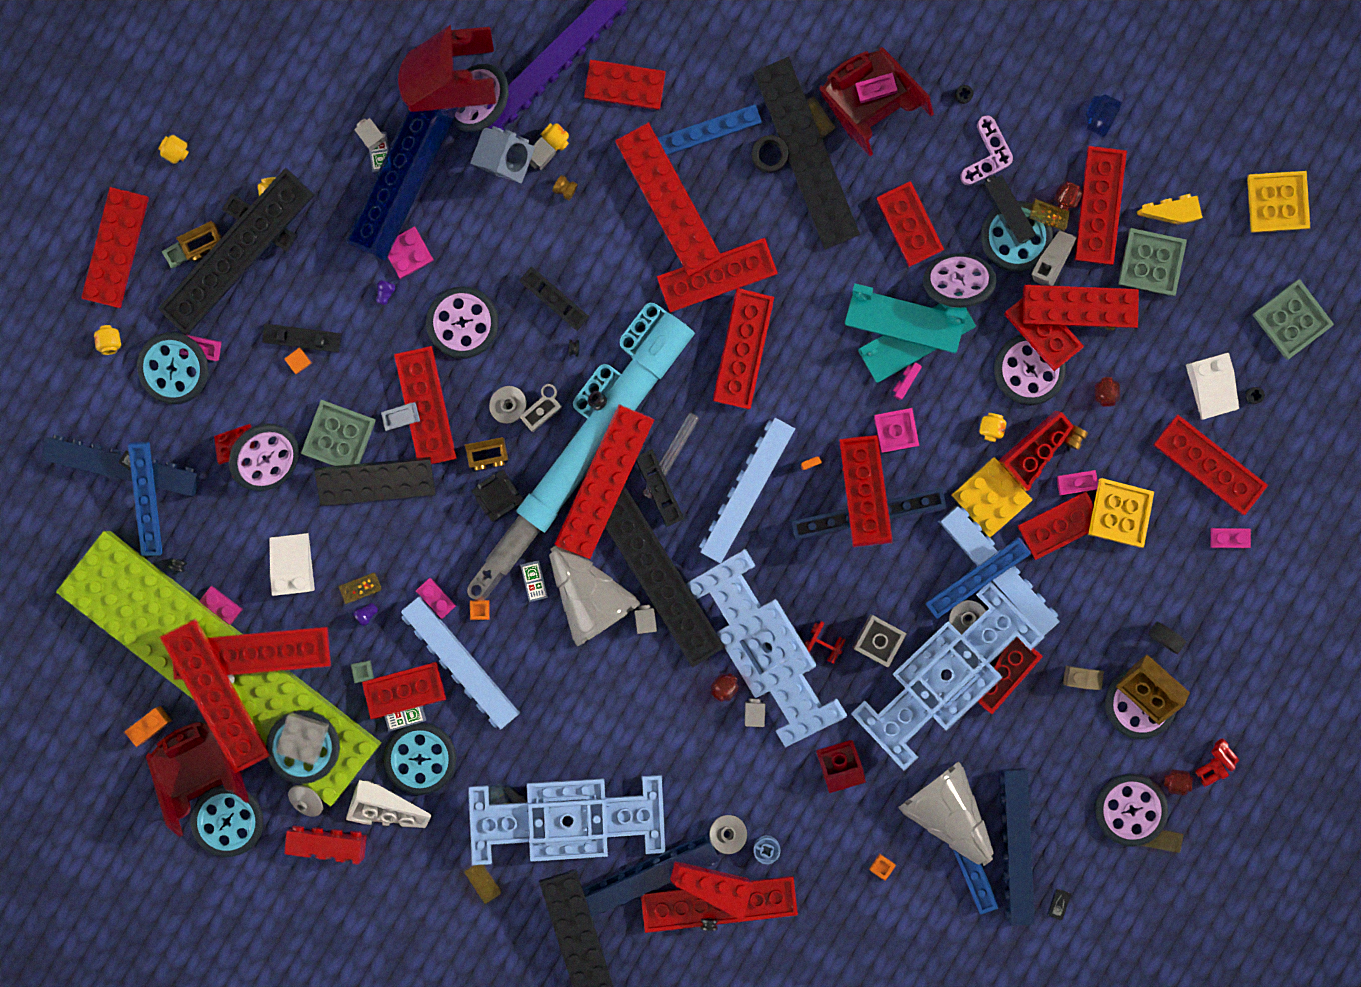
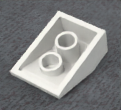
[1186,353,1239,420]
[270,533,315,596]

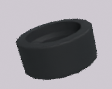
[751,135,788,173]
[1148,621,1186,654]

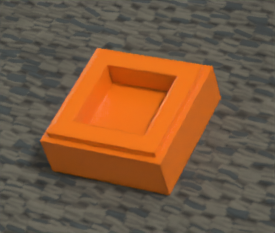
[285,347,312,375]
[800,456,822,470]
[470,600,490,620]
[869,853,896,881]

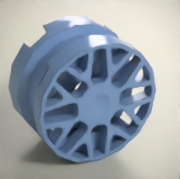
[753,835,781,864]

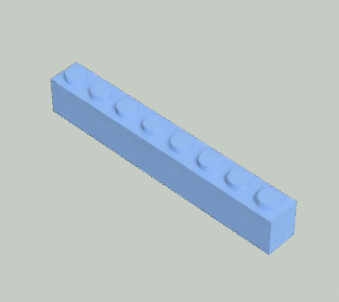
[699,418,795,563]
[938,506,1060,635]
[401,596,520,729]

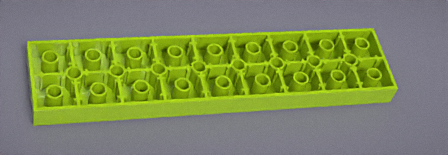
[56,531,382,806]

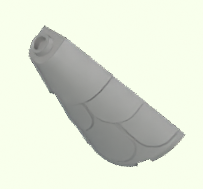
[549,546,641,647]
[898,761,994,865]

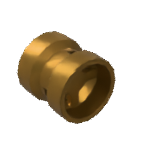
[552,175,578,201]
[1063,424,1088,450]

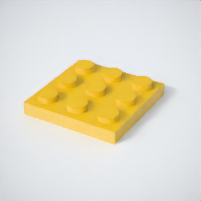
[1247,171,1310,233]
[951,457,1032,537]
[1088,478,1154,548]

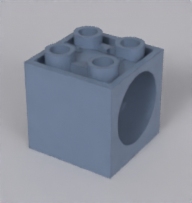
[470,126,535,184]

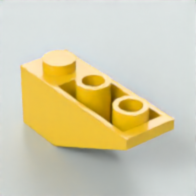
[1137,194,1203,225]

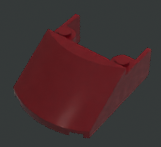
[398,24,496,112]
[819,47,934,156]
[146,722,250,837]

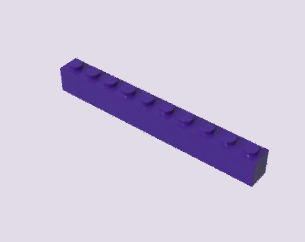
[474,0,628,132]

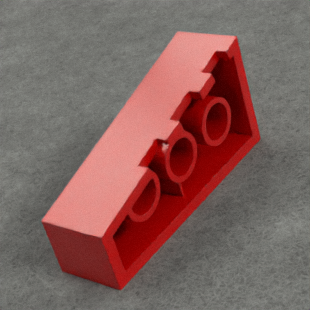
[998,410,1074,491]
[977,637,1043,714]
[285,826,367,864]
[670,861,753,921]

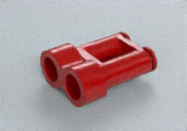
[1211,738,1239,771]
[1195,758,1229,787]

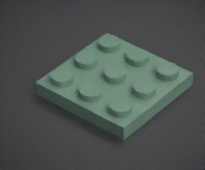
[1118,228,1187,297]
[1252,279,1334,360]
[301,400,376,466]

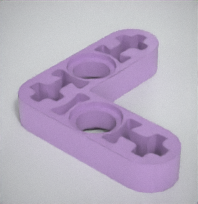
[960,116,1013,186]

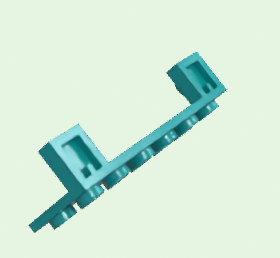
[845,284,967,353]
[858,292,976,383]

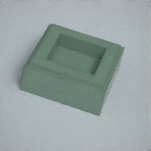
[162,242,188,269]
[351,660,374,683]

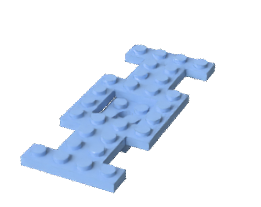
[686,549,847,747]
[851,582,1045,771]
[469,775,665,865]

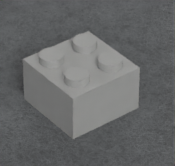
[852,614,907,667]
[276,713,329,765]

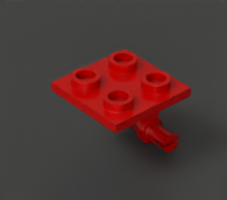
[214,424,258,473]
[804,620,846,664]

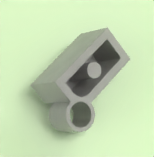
[519,384,562,432]

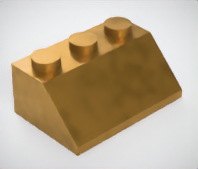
[1116,654,1190,725]

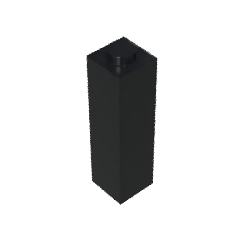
[983,175,1036,247]

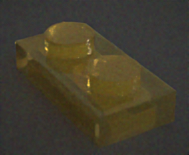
[807,97,835,138]
[464,865,502,904]

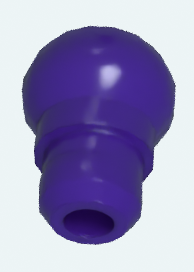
[376,280,395,305]
[353,603,378,626]

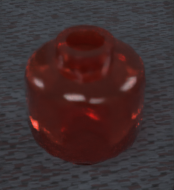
[1054,181,1083,211]
[1095,377,1120,407]
[711,673,739,702]
[1164,769,1193,796]

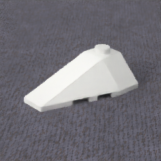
[346,780,431,828]

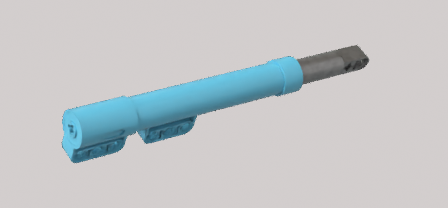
[467,303,695,601]

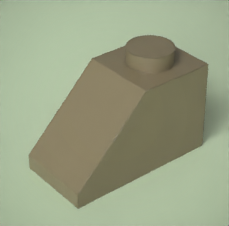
[1063,665,1104,690]

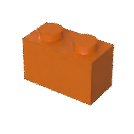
[125,706,172,747]

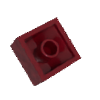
[816,740,866,793]

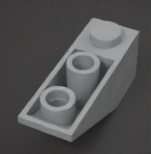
[1031,230,1077,286]

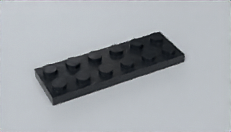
[315,457,436,506]

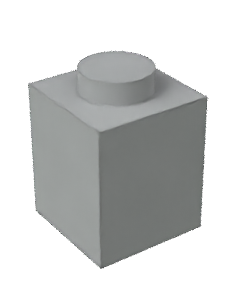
[354,118,386,151]
[529,137,556,170]
[635,605,657,634]
[744,698,765,727]

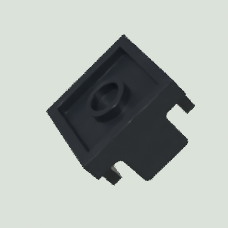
[471,469,524,522]

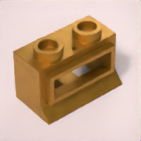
[176,221,222,262]
[465,437,508,471]

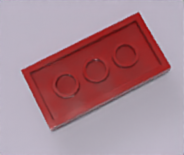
[584,59,666,110]
[876,181,944,267]
[1004,298,1084,371]
[1017,491,1094,560]
[362,662,446,720]

